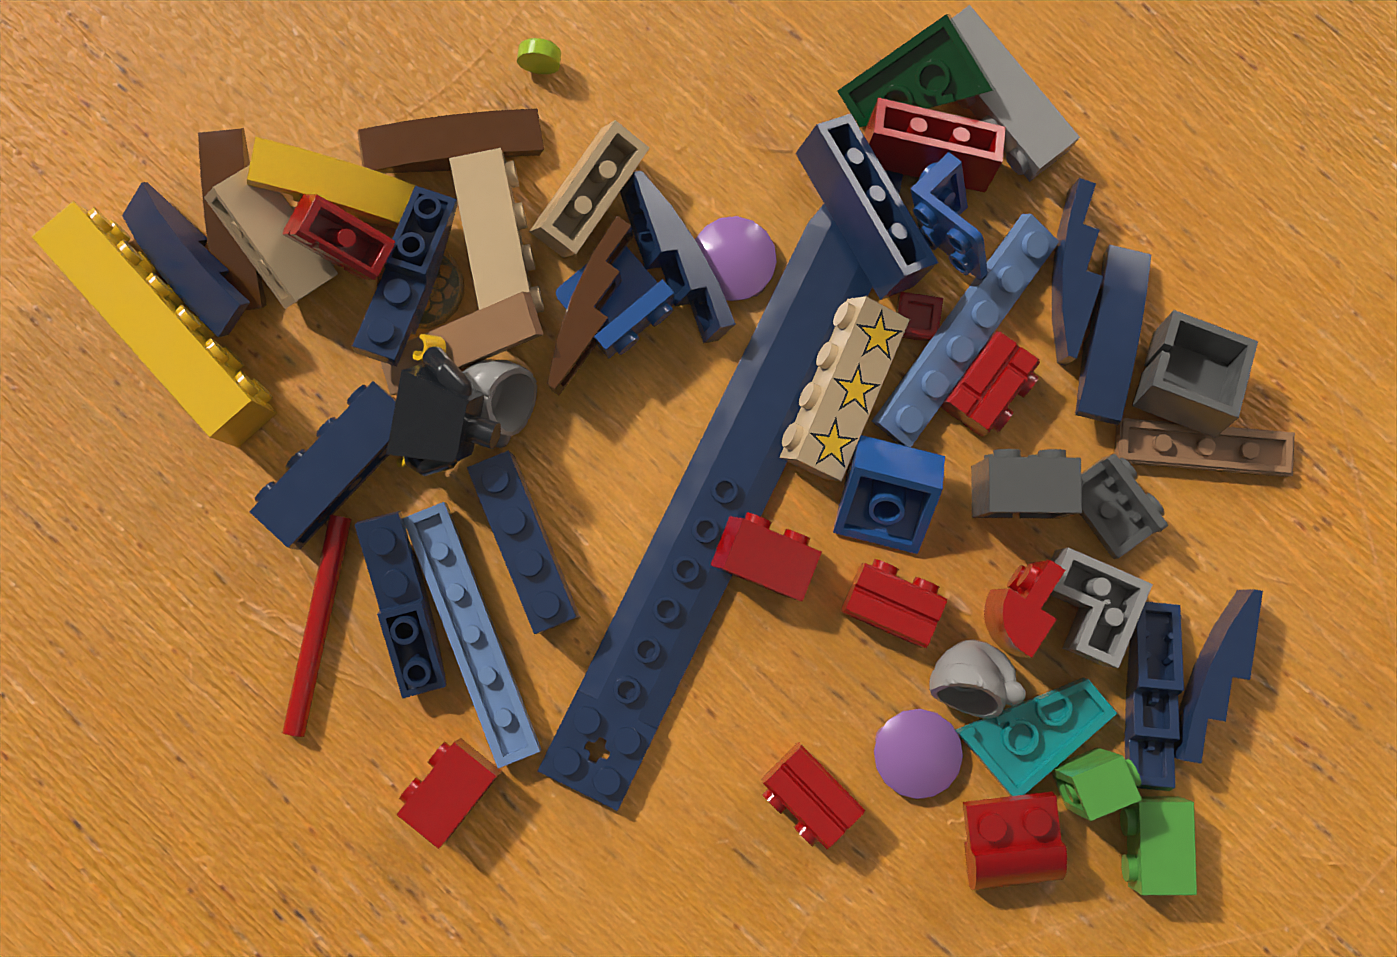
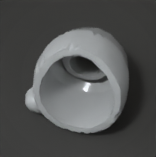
[463,359,537,448]
[929,640,1025,718]

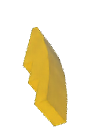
[247,136,415,229]

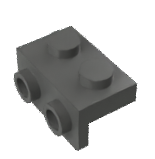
[1079,454,1168,559]

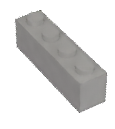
[952,5,1080,182]

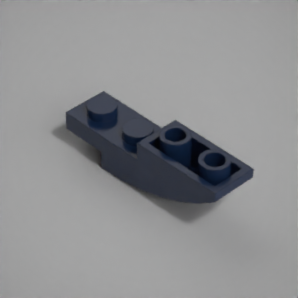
[352,186,458,367]
[355,511,447,699]

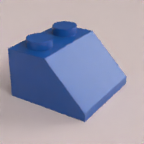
[833,435,945,554]

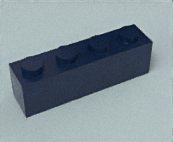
[795,113,939,300]
[249,381,396,550]
[467,450,580,635]

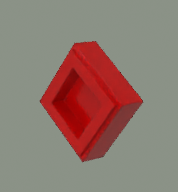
[896,292,944,342]

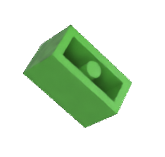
[1051,747,1142,821]
[1120,796,1197,895]

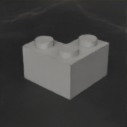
[1050,548,1153,668]

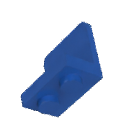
[911,152,988,280]
[556,247,675,359]

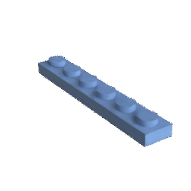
[872,214,1059,447]
[403,502,542,768]

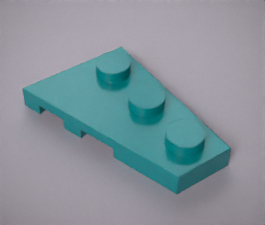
[955,678,1117,796]

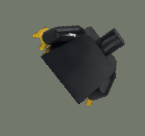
[387,334,501,476]

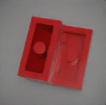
[984,560,1066,658]
[963,791,1067,890]

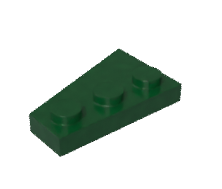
[837,14,996,127]

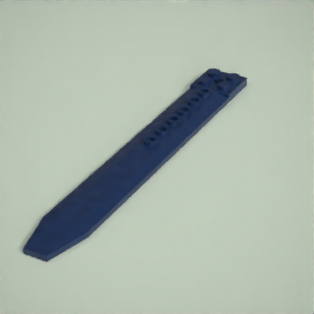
[538,170,903,811]

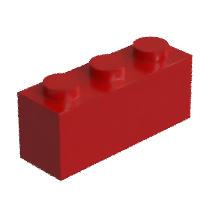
[864,98,1006,193]

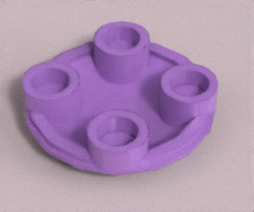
[695,216,777,301]
[874,709,963,799]

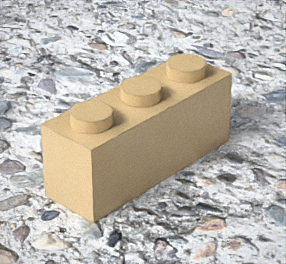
[529,120,649,258]
[204,165,338,309]

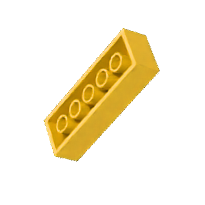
[32,201,277,448]

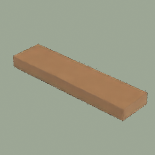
[380,291,543,395]
[1114,418,1295,477]

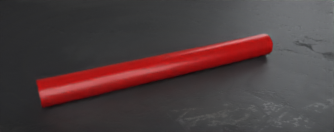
[282,515,352,737]

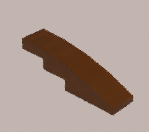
[357,108,544,174]
[198,128,266,310]
[548,216,633,396]

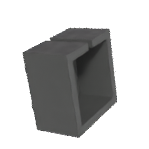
[1132,310,1258,438]
[971,449,1082,519]

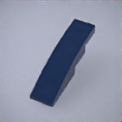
[620,171,736,344]
[1052,178,1103,366]
[122,182,250,337]
[1075,244,1152,425]
[1174,589,1263,764]
[1125,602,1184,791]

